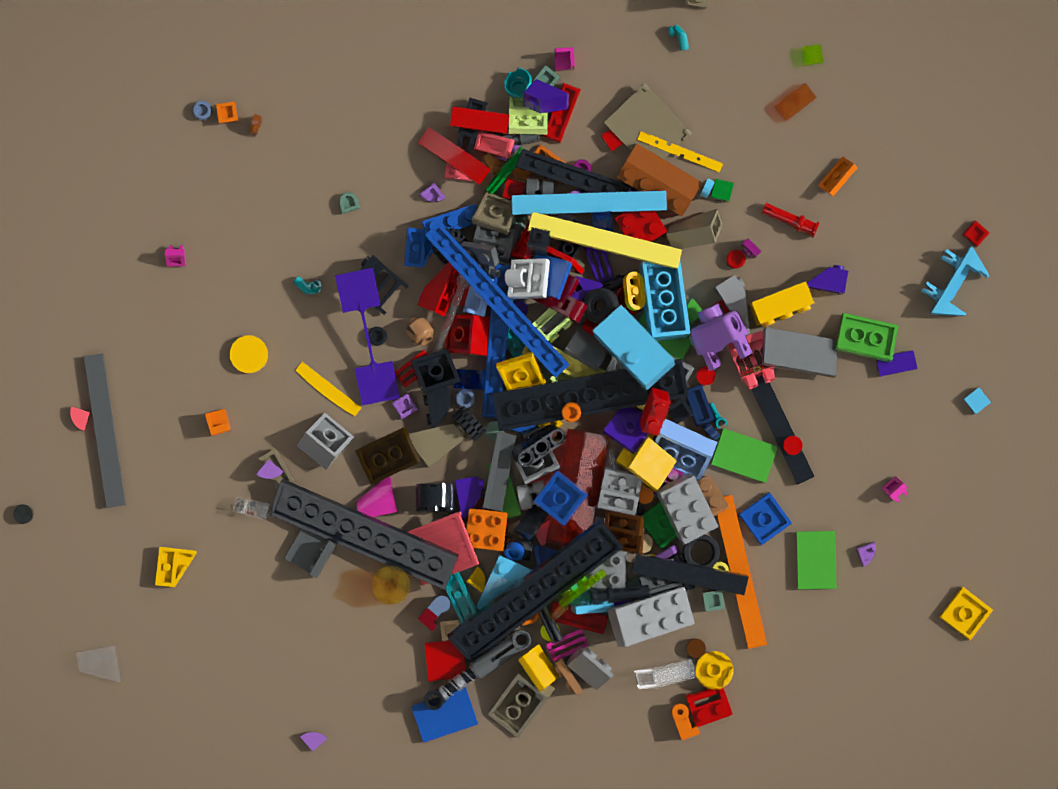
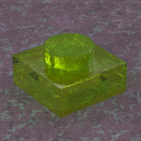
[801,44,824,67]

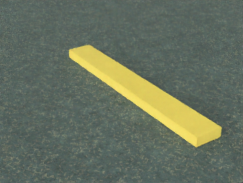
[528,212,682,269]

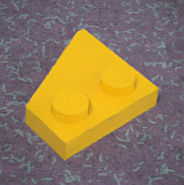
[155,547,197,587]

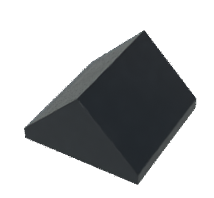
[411,349,460,394]

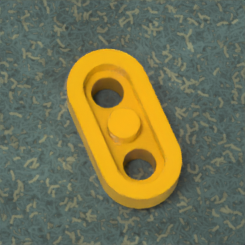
[623,272,646,311]

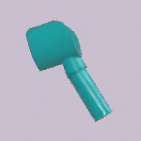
[709,403,727,429]

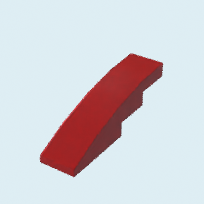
[418,127,491,185]

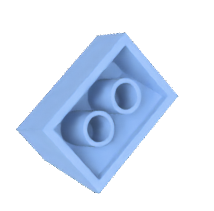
[654,419,717,481]

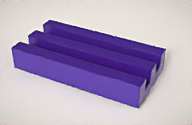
[584,247,614,283]

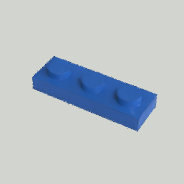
[421,204,477,240]

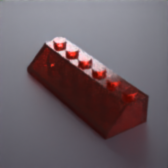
[546,429,610,546]

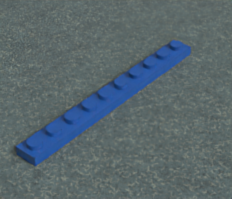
[425,222,569,378]

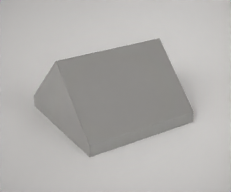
[513,444,560,484]

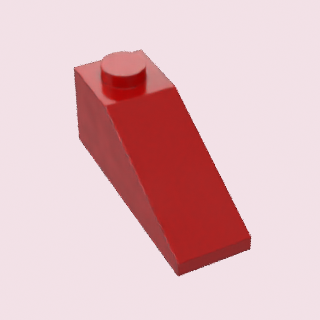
[417,262,462,317]

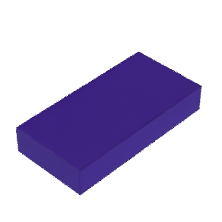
[876,350,918,377]

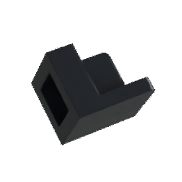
[668,398,693,424]

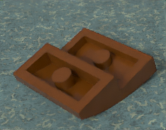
[604,510,644,554]

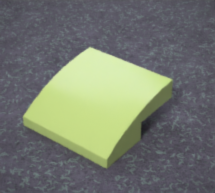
[509,96,548,135]

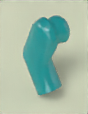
[668,25,689,51]
[293,276,322,295]

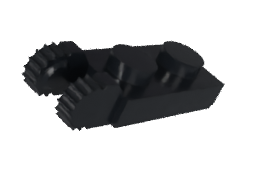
[456,97,488,154]

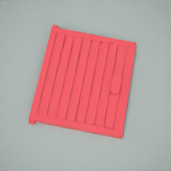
[407,512,479,585]

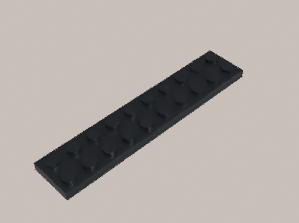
[492,358,689,431]
[269,479,459,590]
[447,519,624,663]

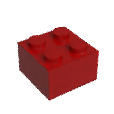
[614,211,667,242]

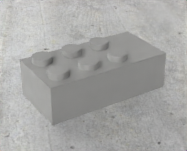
[607,587,695,647]

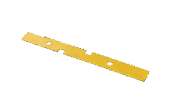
[637,131,723,172]

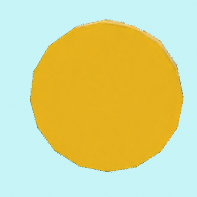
[230,335,268,373]
[695,651,734,690]

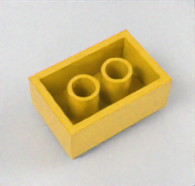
[749,281,814,328]

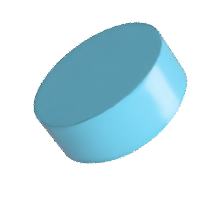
[700,178,714,198]

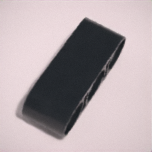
[512,424,566,467]

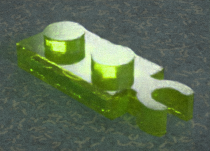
[559,569,607,608]

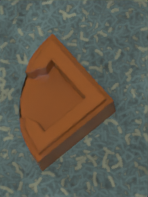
[249,114,263,136]

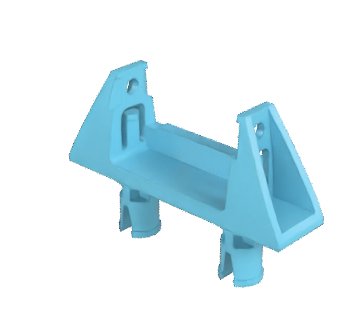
[921,247,989,316]

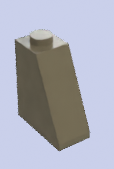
[666,209,723,249]
[409,424,466,467]

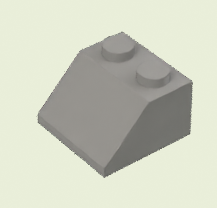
[297,413,354,470]

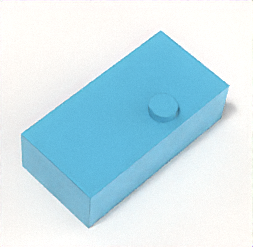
[639,261,690,341]
[593,305,675,391]

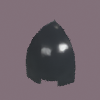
[504,536,534,561]

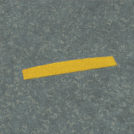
[296,362,362,416]

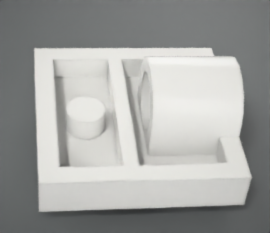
[505,259,550,299]

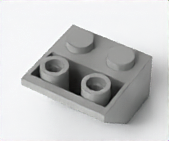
[565,646,613,690]

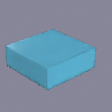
[963,387,991,414]

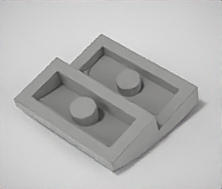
[597,467,642,515]

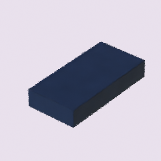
[686,384,715,427]

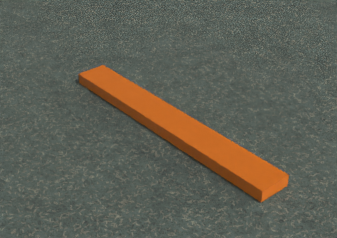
[717,495,767,649]

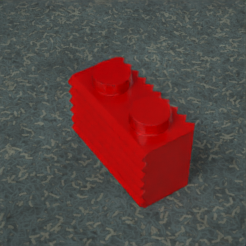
[639,388,671,435]

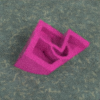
[356,477,398,517]

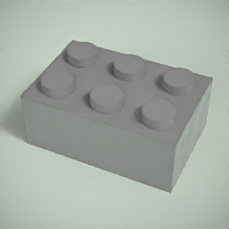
[656,473,718,544]

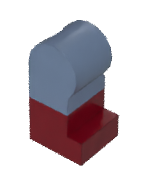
[418,595,450,631]

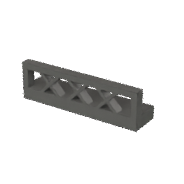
[483,432,516,511]

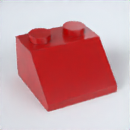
[444,314,490,356]

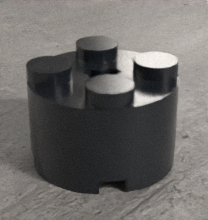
[416,483,454,512]

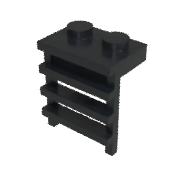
[360,255,409,315]

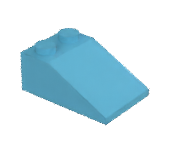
[476,555,532,609]

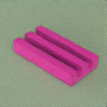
[546,629,589,661]

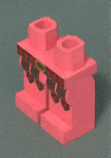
[727,331,775,390]

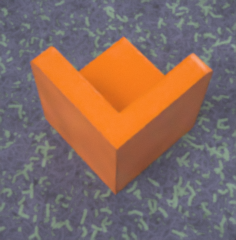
[205,409,232,436]

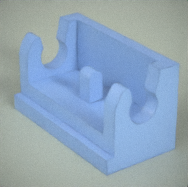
[463,279,494,317]

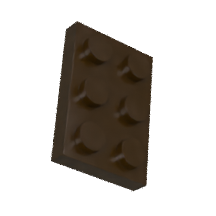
[355,427,421,485]

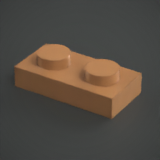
[697,474,729,516]
[555,658,583,695]

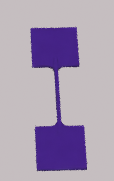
[335,268,400,406]

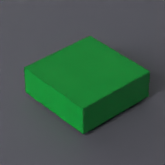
[711,178,734,202]

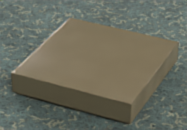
[472,192,517,235]

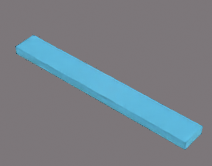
[512,191,667,215]

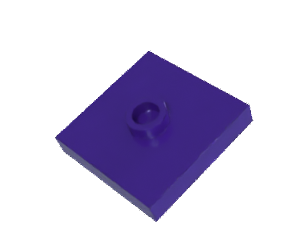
[602,407,649,454]

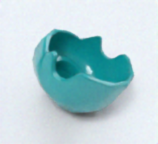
[504,67,532,98]

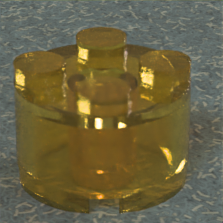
[372,566,411,605]

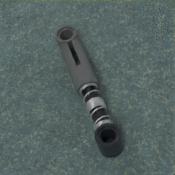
[424,630,531,710]

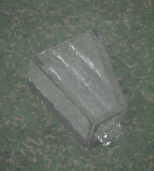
[634,659,696,689]

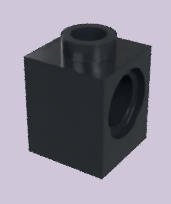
[527,227,551,257]

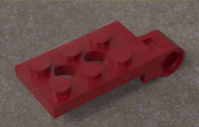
[530,256,588,323]

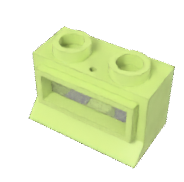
[533,308,574,343]

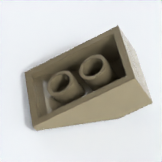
[487,668,555,738]

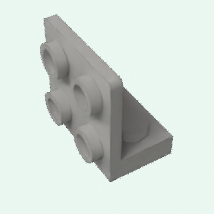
[586,551,628,589]

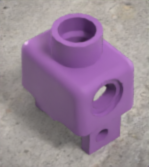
[690,304,752,371]

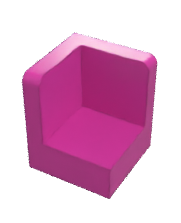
[554,47,575,71]

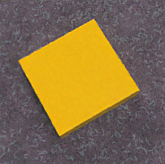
[496,352,546,390]
[627,437,677,492]
[939,587,993,640]
[518,644,560,691]

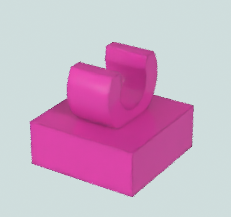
[165,245,186,267]
[881,476,908,502]

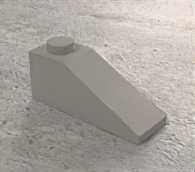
[714,275,750,336]

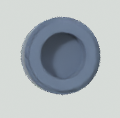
[192,101,212,120]
[456,389,475,408]

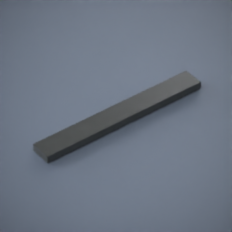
[84,353,126,508]

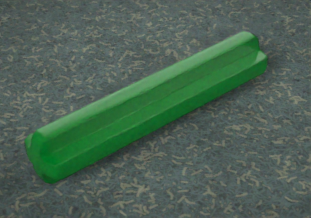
[485,146,524,194]

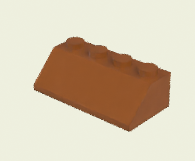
[617,143,702,216]

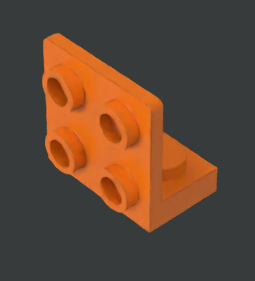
[467,509,507,551]

